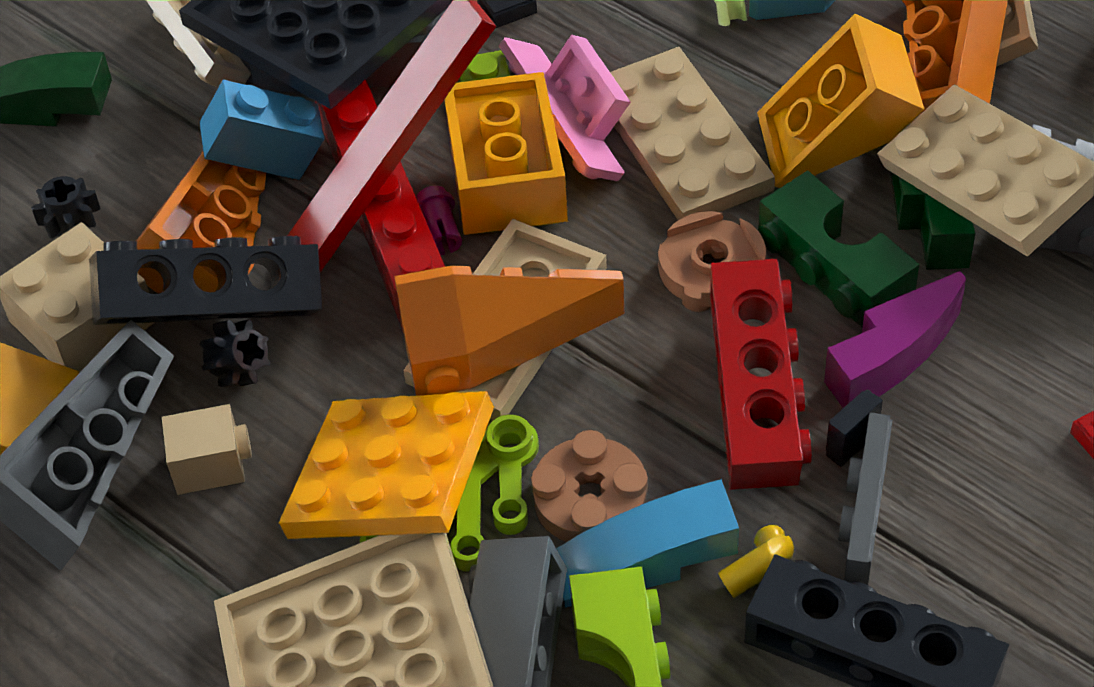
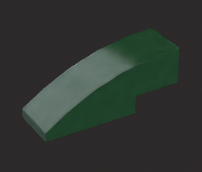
[0,52,112,127]
[890,125,976,270]

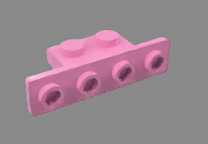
[499,35,631,181]

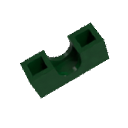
[758,170,920,328]

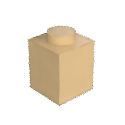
[162,404,252,495]

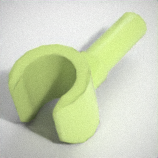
[714,0,748,26]

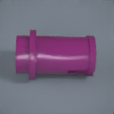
[416,186,462,255]

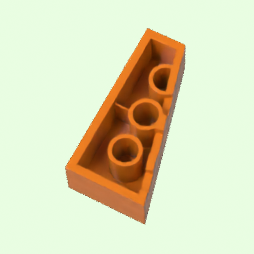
[902,0,1008,114]

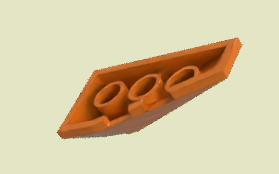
[136,151,266,294]
[394,266,625,396]

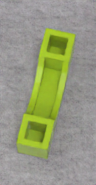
[569,567,670,687]

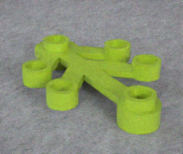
[360,415,539,572]

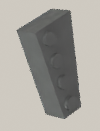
[0,320,174,571]

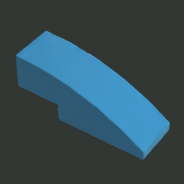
[556,479,739,608]

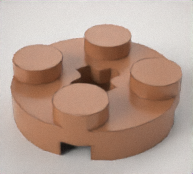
[658,211,766,312]
[531,430,648,542]

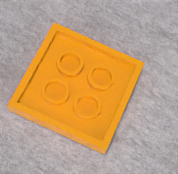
[279,391,494,539]

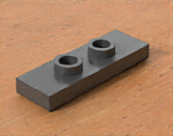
[838,412,893,585]

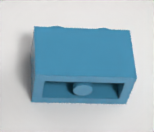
[200,79,325,180]

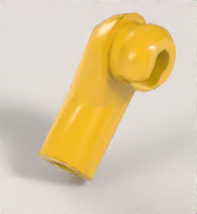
[718,525,794,598]

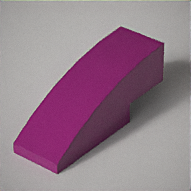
[824,271,966,408]

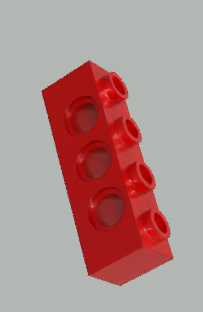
[709,259,812,490]

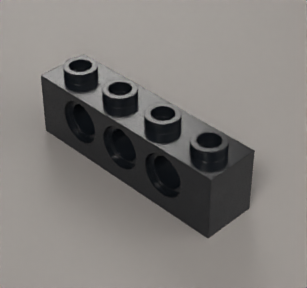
[89,236,322,325]
[744,554,1010,687]

